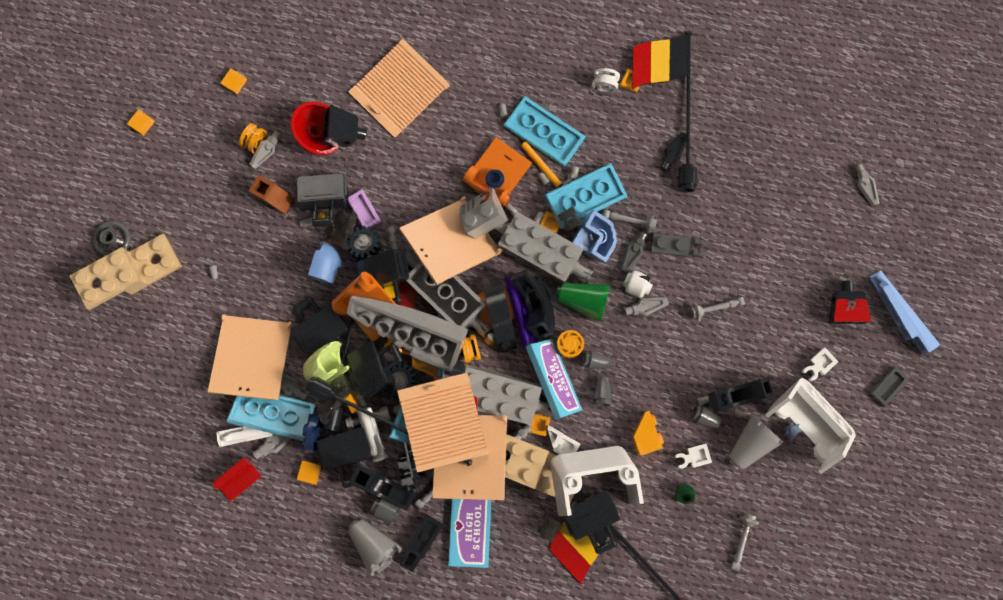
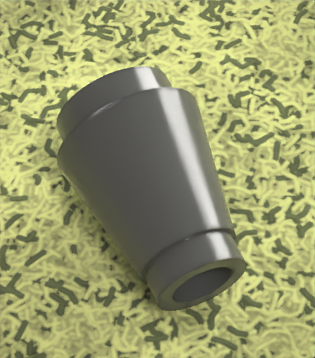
[582,350,612,369]
[593,377,613,407]
[690,406,721,429]

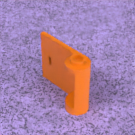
[462,137,532,206]
[332,272,396,342]

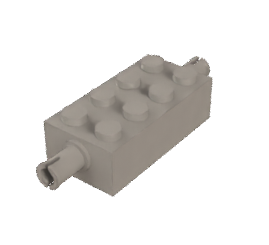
[494,212,593,285]
[405,249,492,338]
[441,364,553,425]

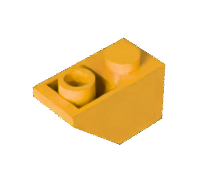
[632,411,664,456]

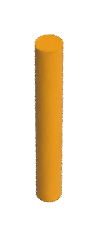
[521,142,562,188]

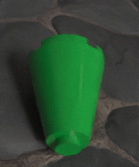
[556,283,610,322]

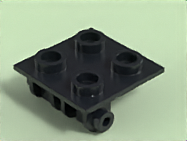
[397,442,423,493]

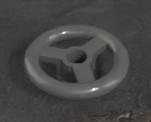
[92,221,131,257]

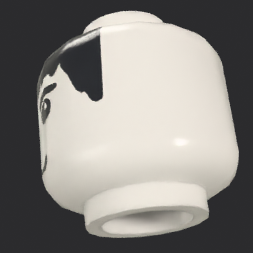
[623,270,653,298]

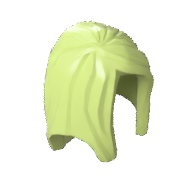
[303,341,349,383]

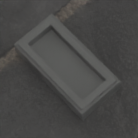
[869,366,910,407]

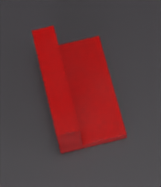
[212,458,262,502]

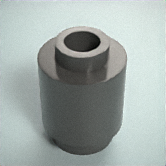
[370,498,401,525]

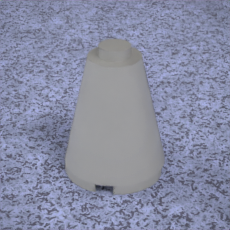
[729,415,783,470]
[348,519,402,576]

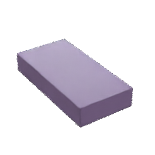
[348,189,381,229]

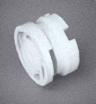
[592,68,620,92]

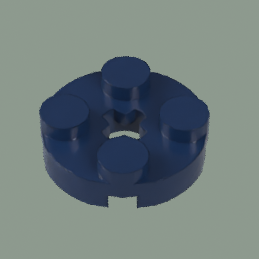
[301,414,322,454]

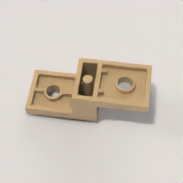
[70,233,182,310]
[505,434,574,503]

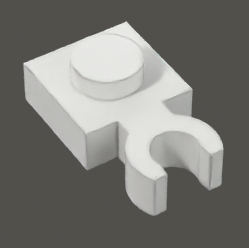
[802,348,838,381]
[674,444,712,468]

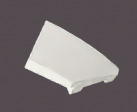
[548,426,580,455]

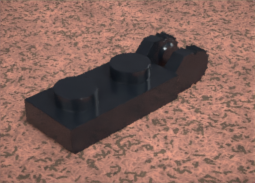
[399,514,444,572]

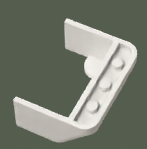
[765,378,856,474]
[550,446,644,516]

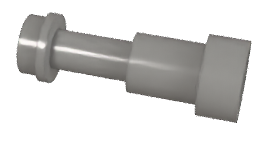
[346,406,391,429]

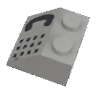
[460,188,508,239]

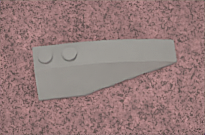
[346,296,468,372]

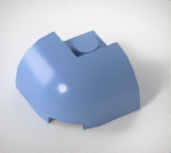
[571,210,618,263]
[308,242,342,286]

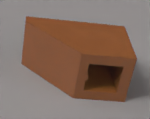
[249,175,295,215]

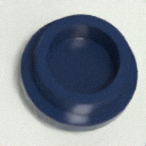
[486,169,504,189]

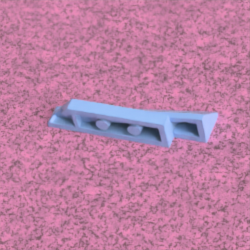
[869,271,940,354]

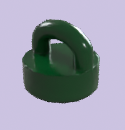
[675,483,695,504]

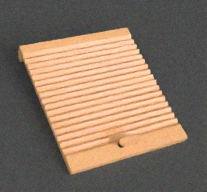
[348,39,450,138]
[399,196,502,285]
[208,314,292,401]
[398,373,488,472]
[433,415,507,500]

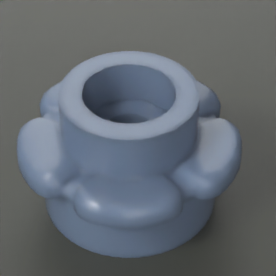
[784,423,802,441]

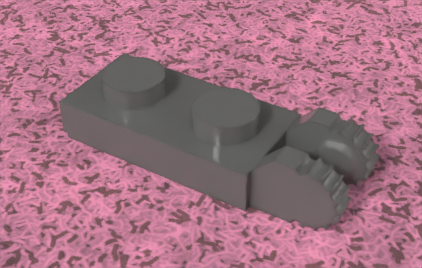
[651,233,706,258]

